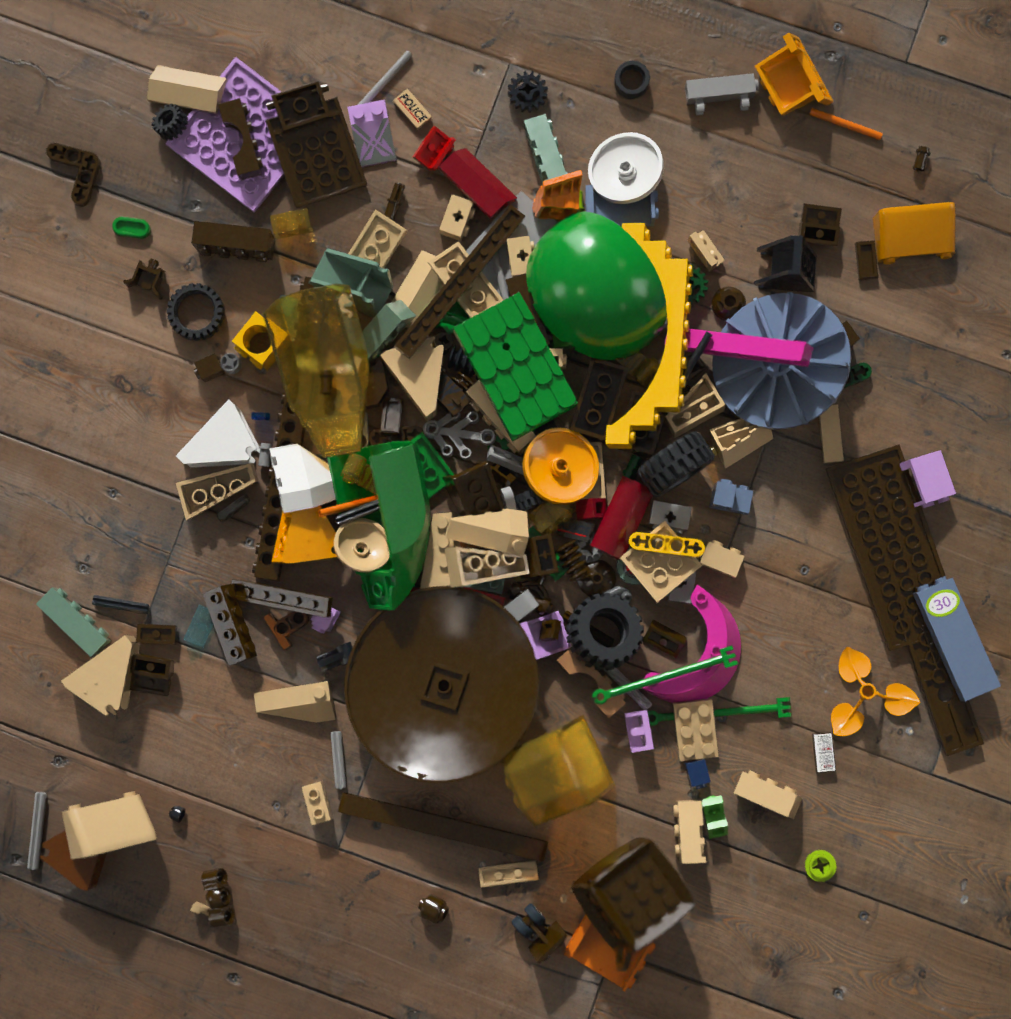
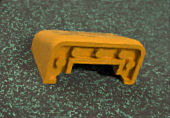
[873,202,955,265]

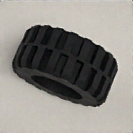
[638,431,714,497]
[566,593,644,671]

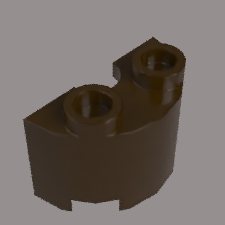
[490,463,520,488]

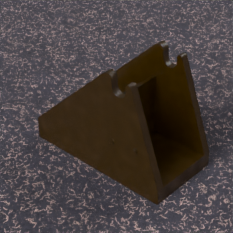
[442,461,505,517]

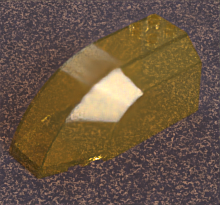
[262,283,369,458]

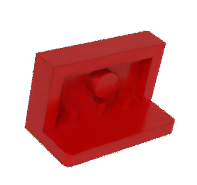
[412,126,456,171]

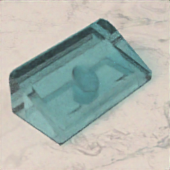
[183,604,214,648]

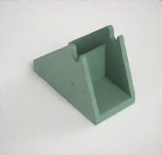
[309,248,393,318]

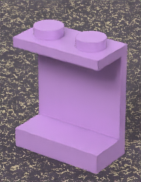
[900,450,956,509]

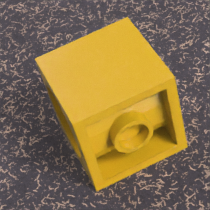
[232,311,291,371]

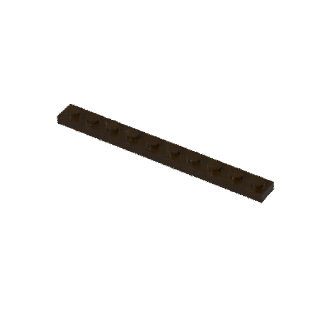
[394,205,525,359]

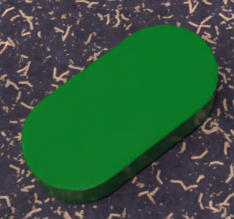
[112,217,151,239]

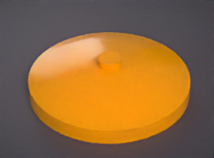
[523,428,599,504]

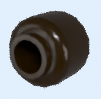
[418,894,449,924]

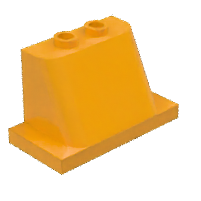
[755,33,834,116]

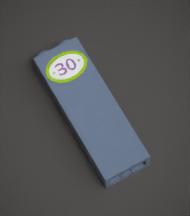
[913,576,1001,701]

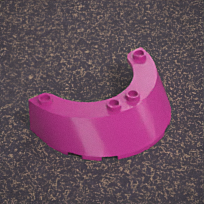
[641,585,741,703]

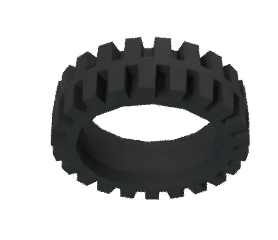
[167,283,225,341]

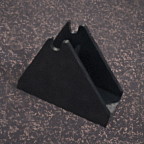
[754,235,817,292]

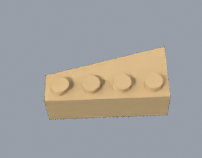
[445,547,530,588]

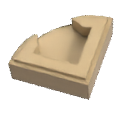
[191,902,211,916]

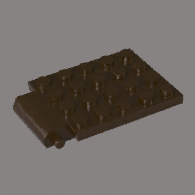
[265,80,367,209]

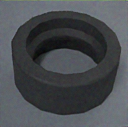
[614,60,650,99]

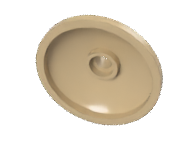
[334,518,389,572]

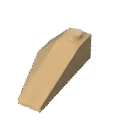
[445,509,529,555]

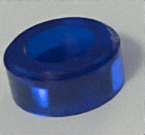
[251,412,270,420]

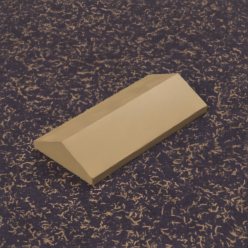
[147,66,227,114]
[428,241,503,318]
[392,250,444,329]

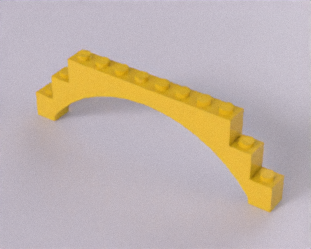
[605,223,693,449]

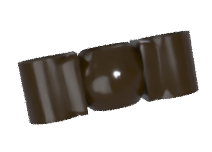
[201,868,235,927]

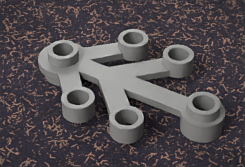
[423,411,496,460]

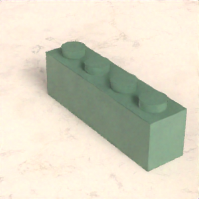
[36,587,111,657]

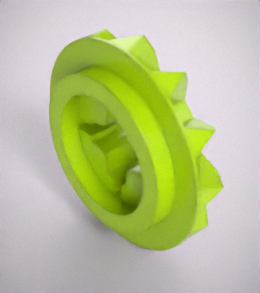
[805,850,836,882]

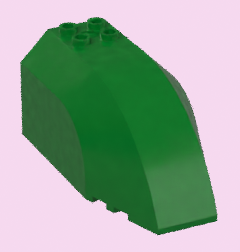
[327,441,431,610]

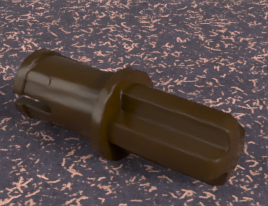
[384,182,405,221]

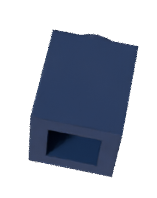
[685,759,711,789]

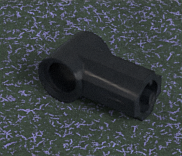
[316,642,353,672]

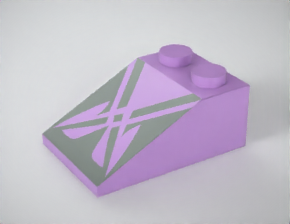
[348,100,397,167]

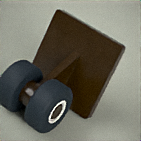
[512,903,567,964]

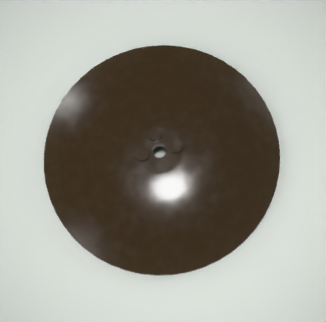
[344,586,539,784]

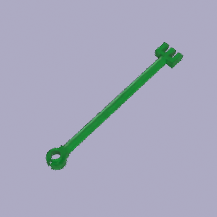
[592,646,738,705]
[648,697,792,726]

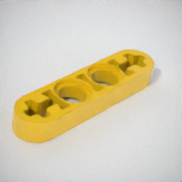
[629,532,705,558]

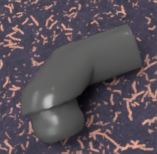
[605,586,632,601]

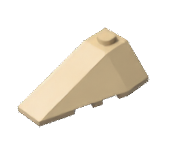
[254,681,336,723]

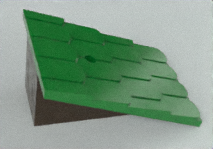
[453,292,578,442]

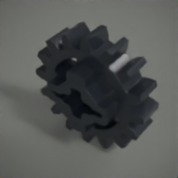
[507,71,548,113]

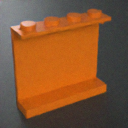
[564,914,661,992]

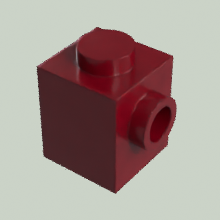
[576,498,606,520]

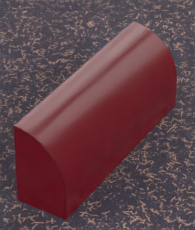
[590,476,653,561]

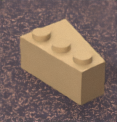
[665,373,725,438]
[709,418,773,469]

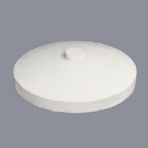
[588,133,664,204]

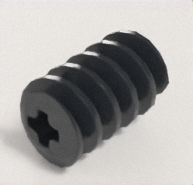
[448,345,479,380]

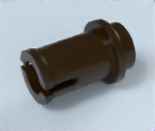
[913,146,931,172]
[319,370,334,395]

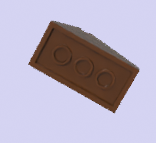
[40,830,107,891]

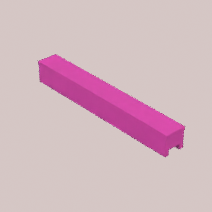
[664,329,814,367]

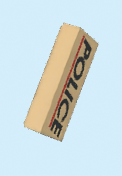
[393,88,432,130]

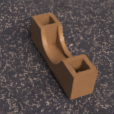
[557,649,626,719]

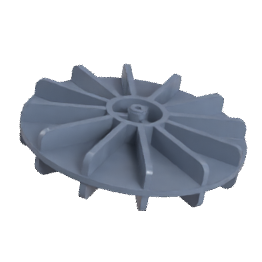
[712,292,851,430]

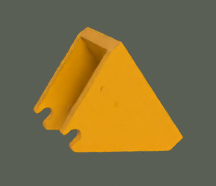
[272,505,337,564]

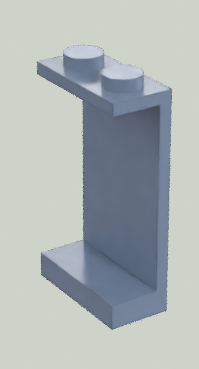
[585,185,659,227]

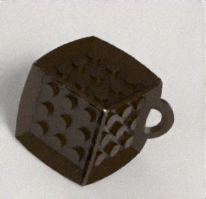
[571,837,696,972]

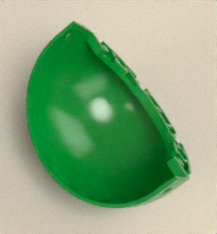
[526,211,667,360]

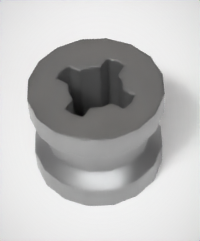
[221,353,242,374]

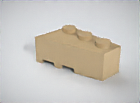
[734,770,802,819]
[673,800,706,864]

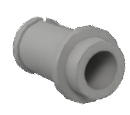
[258,443,272,467]

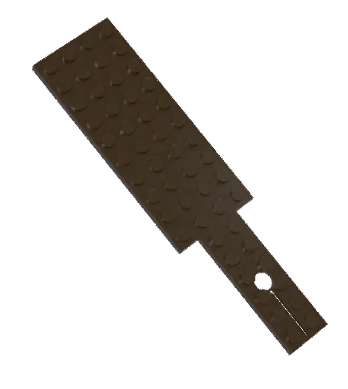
[826,444,984,756]

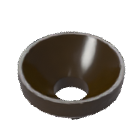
[711,286,746,321]

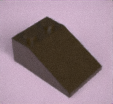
[617,391,667,459]

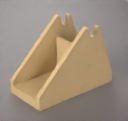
[380,337,444,422]
[61,635,140,716]

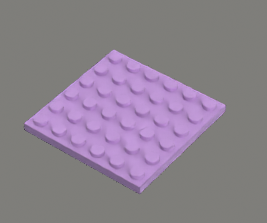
[165,57,284,213]

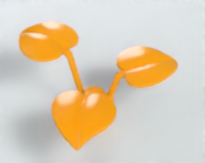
[831,647,920,736]

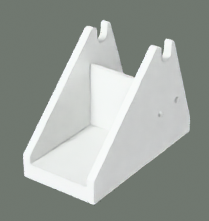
[176,400,260,468]

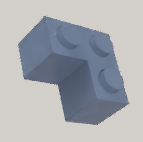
[709,479,753,515]

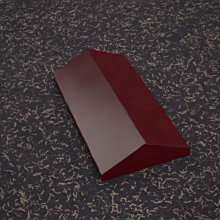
[438,148,517,219]

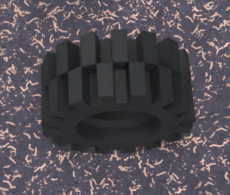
[151,104,188,141]
[514,489,548,511]

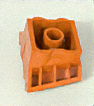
[532,170,583,220]

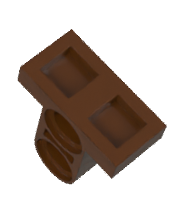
[263,611,309,650]

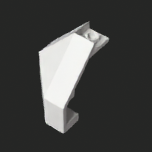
[269,444,336,513]

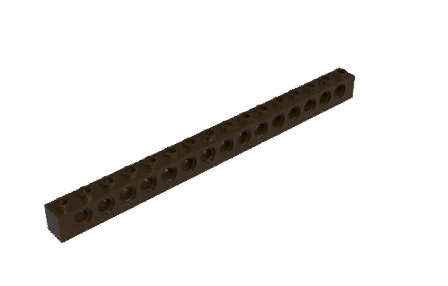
[252,277,328,581]

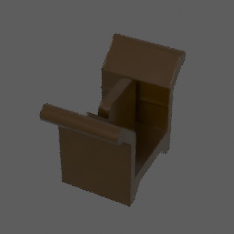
[123,259,166,300]

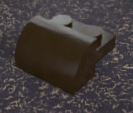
[798,203,842,246]
[129,653,174,696]

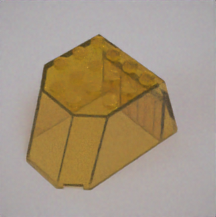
[503,714,615,826]

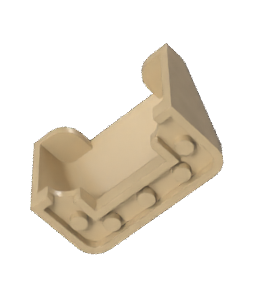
[62,791,157,859]

